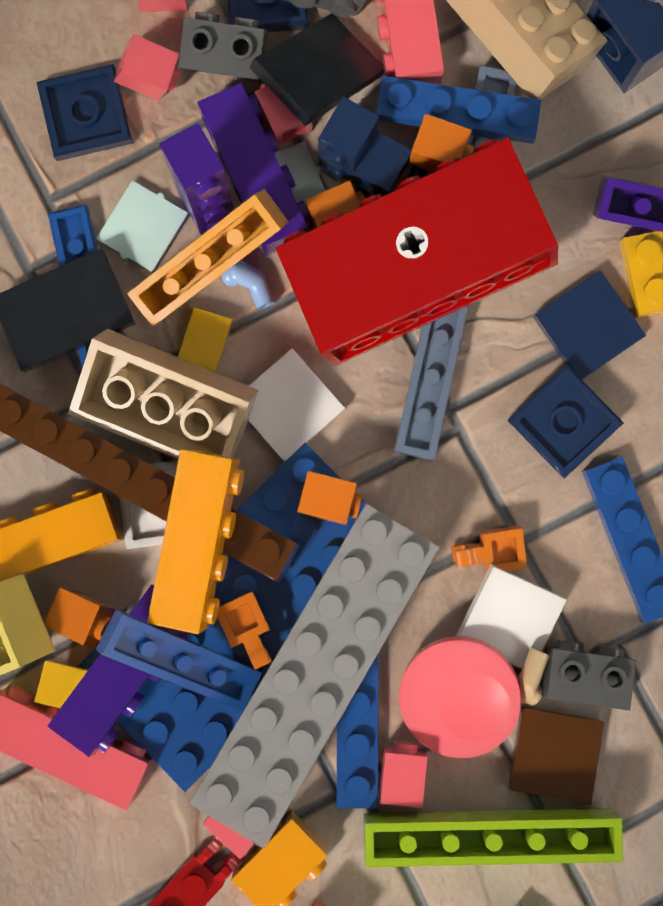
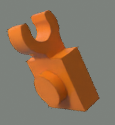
[451,525,527,572]
[217,592,272,670]

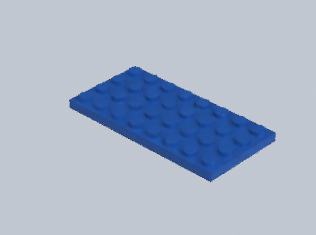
[77,443,366,792]

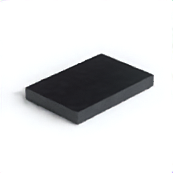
[250,13,384,126]
[0,248,136,373]

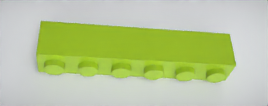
[363,808,623,867]

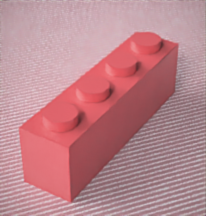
[374,0,444,84]
[0,686,153,811]

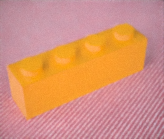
[127,189,289,327]
[147,449,244,634]
[0,488,124,582]

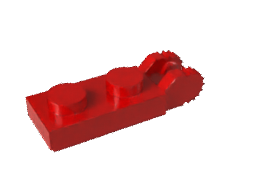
[147,836,245,906]

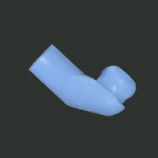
[221,260,275,310]

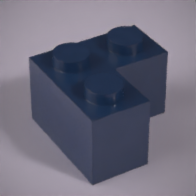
[318,96,412,198]

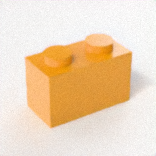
[231,811,327,906]

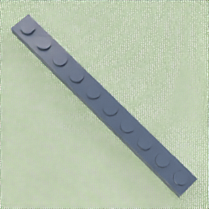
[394,65,517,461]

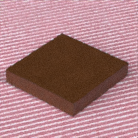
[508,706,604,805]

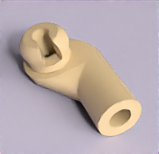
[518,648,550,705]

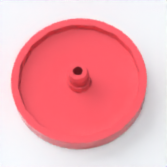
[399,636,521,758]

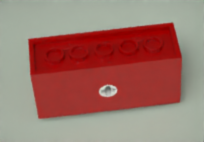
[275,137,559,366]

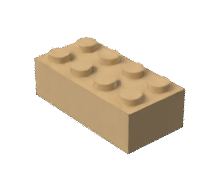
[446,0,608,100]
[68,329,259,459]

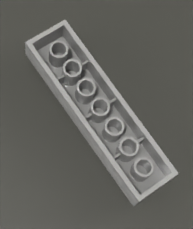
[189,504,440,849]

